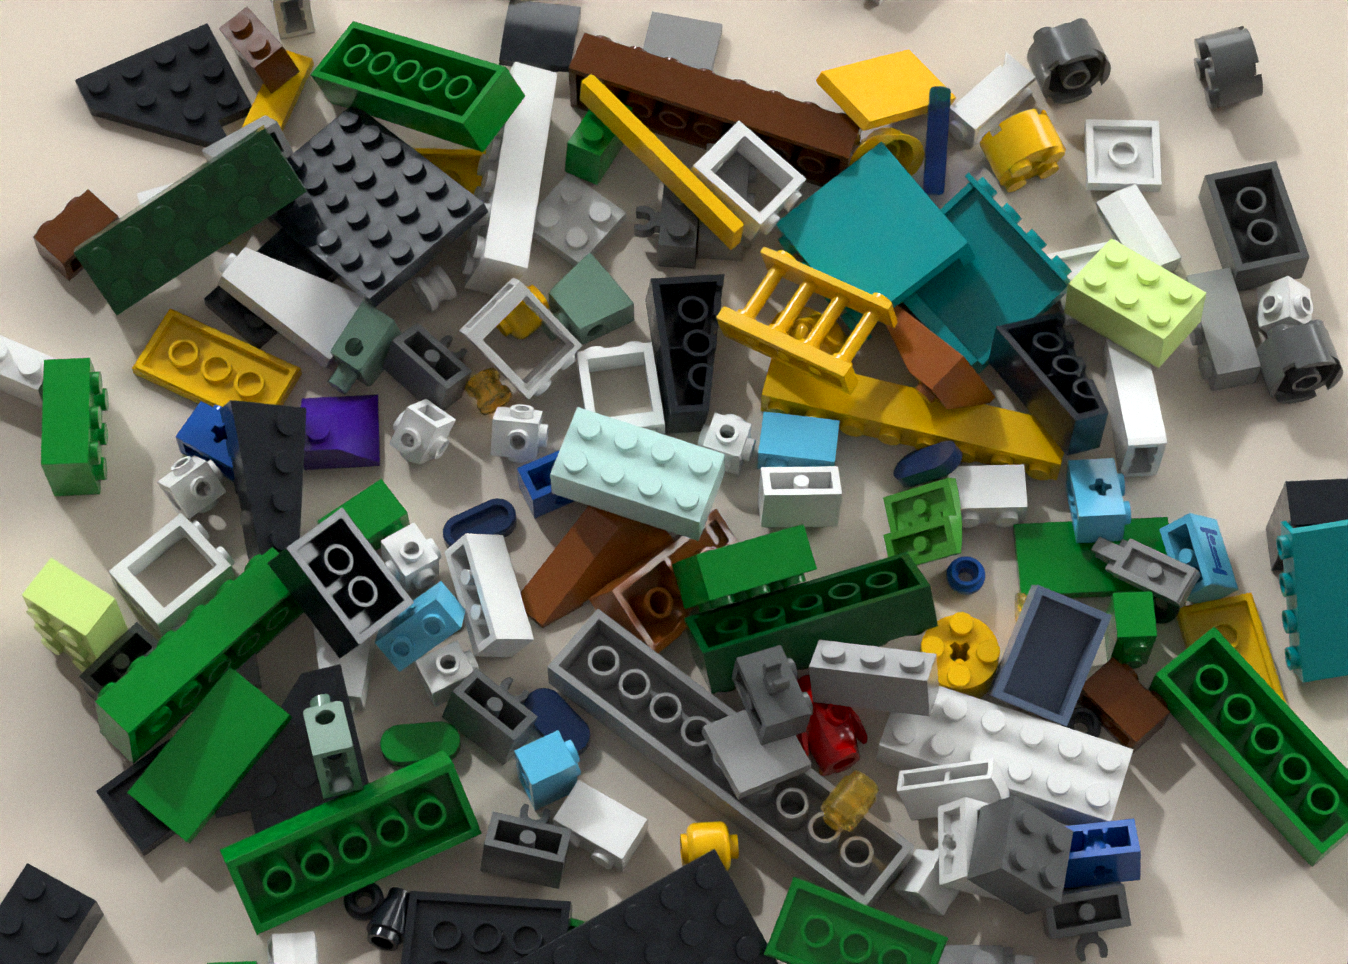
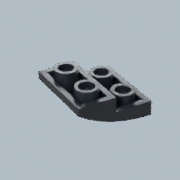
[499,0,581,73]

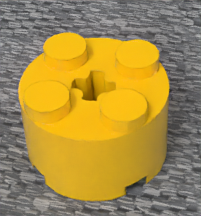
[980,109,1066,192]
[919,612,1000,699]

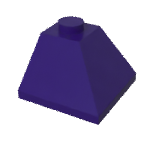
[301,394,380,470]

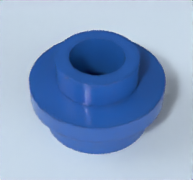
[946,556,985,595]

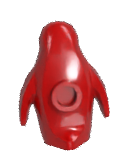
[796,675,868,776]

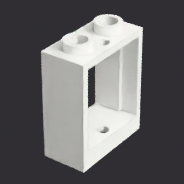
[691,121,806,241]
[459,277,583,399]
[577,341,665,435]
[108,513,235,637]
[938,797,1003,901]

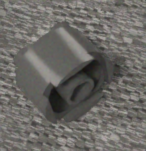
[1027,18,1111,104]
[1194,26,1263,109]
[1257,319,1343,404]

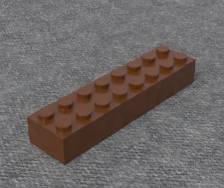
[568,32,862,187]

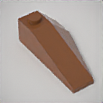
[885,305,996,410]
[521,505,672,628]
[589,509,737,653]

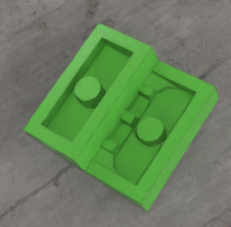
[883,478,962,566]

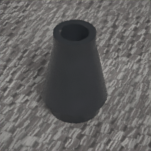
[366,887,410,951]

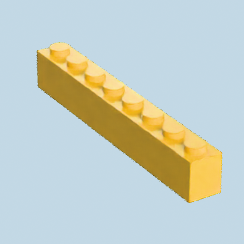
[760,358,1064,480]

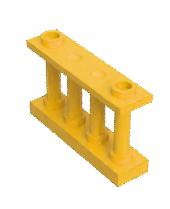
[716,246,898,395]

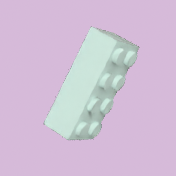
[550,407,725,541]

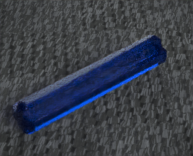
[923,86,951,196]

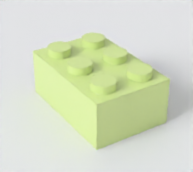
[1064,238,1207,368]
[22,558,128,672]

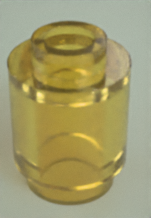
[821,770,879,832]

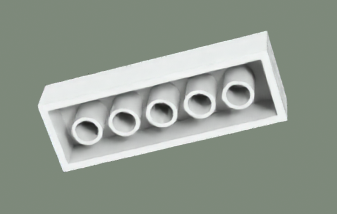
[461,62,557,296]
[876,686,1134,825]

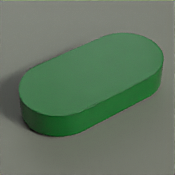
[380,721,461,767]

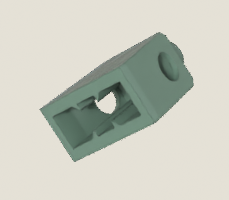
[541,253,634,344]
[327,300,402,395]
[303,694,363,799]

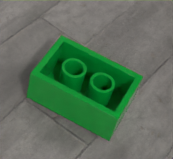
[41,358,109,496]
[671,524,817,613]

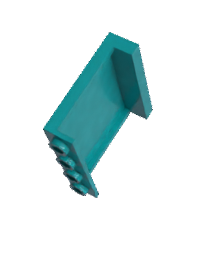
[776,141,976,341]
[903,172,1072,374]
[1276,520,1348,683]

